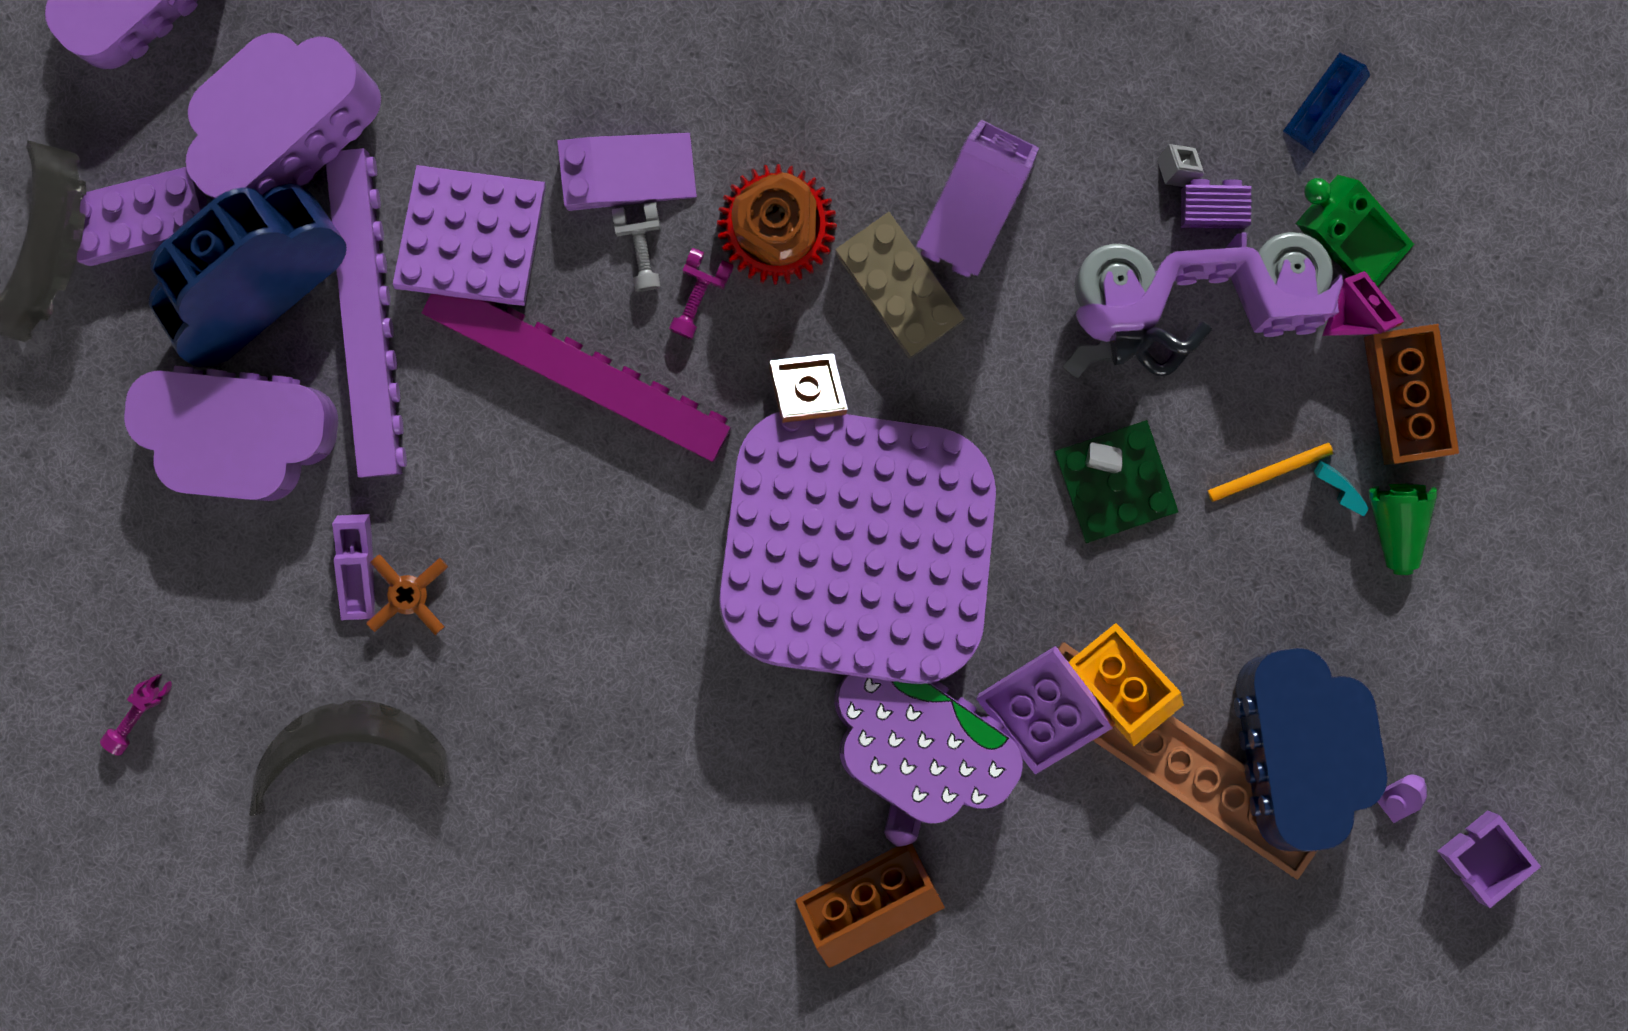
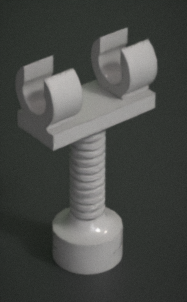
[612,202,661,292]

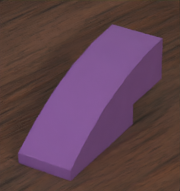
[332,514,375,620]

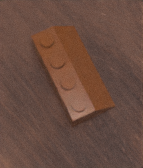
[795,844,945,968]

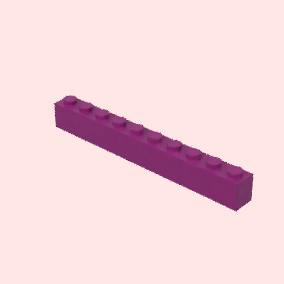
[421,294,732,463]

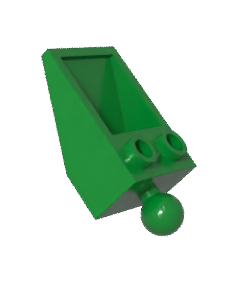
[1295,175,1414,287]

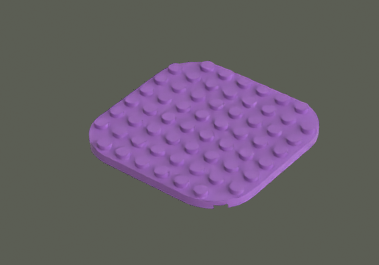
[719,412,996,684]

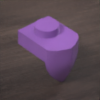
[1378,774,1427,823]
[884,805,921,847]

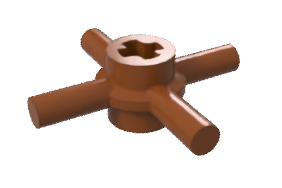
[366,554,448,635]

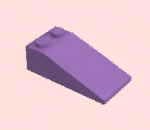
[557,133,697,211]

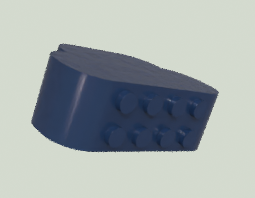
[149,184,347,367]
[1234,648,1387,851]

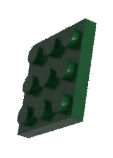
[1054,420,1179,543]

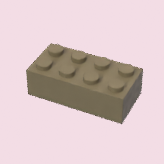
[835,212,965,359]

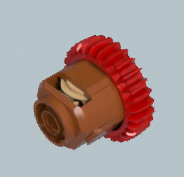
[717,164,837,285]

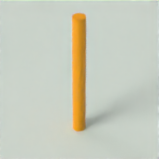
[1208,442,1333,502]

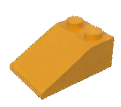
[1068,623,1184,746]

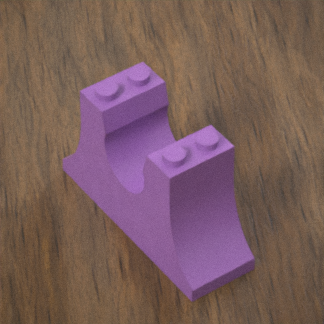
[916,120,1039,277]

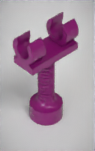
[669,247,734,339]
[100,674,172,756]

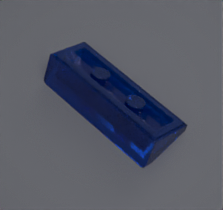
[1283,52,1370,153]

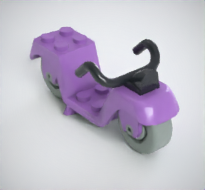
[1075,232,1343,376]

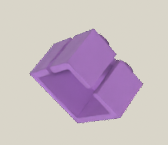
[1437,810,1541,908]

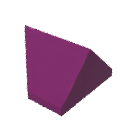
[1322,271,1404,336]

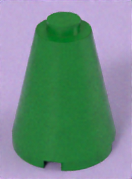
[1369,483,1437,575]

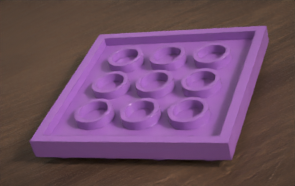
[393,165,546,306]

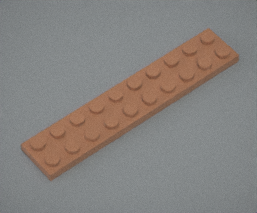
[1058,642,1318,880]

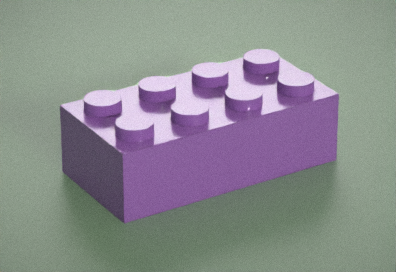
[62,167,208,266]

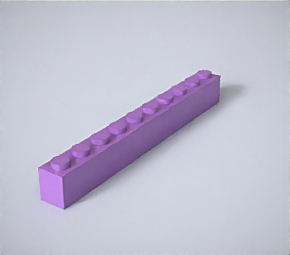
[326,148,407,478]

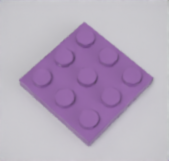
[976,646,1115,774]

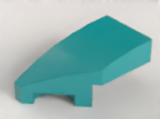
[1314,460,1369,516]

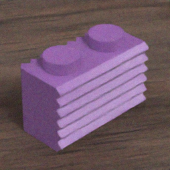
[1181,179,1252,229]

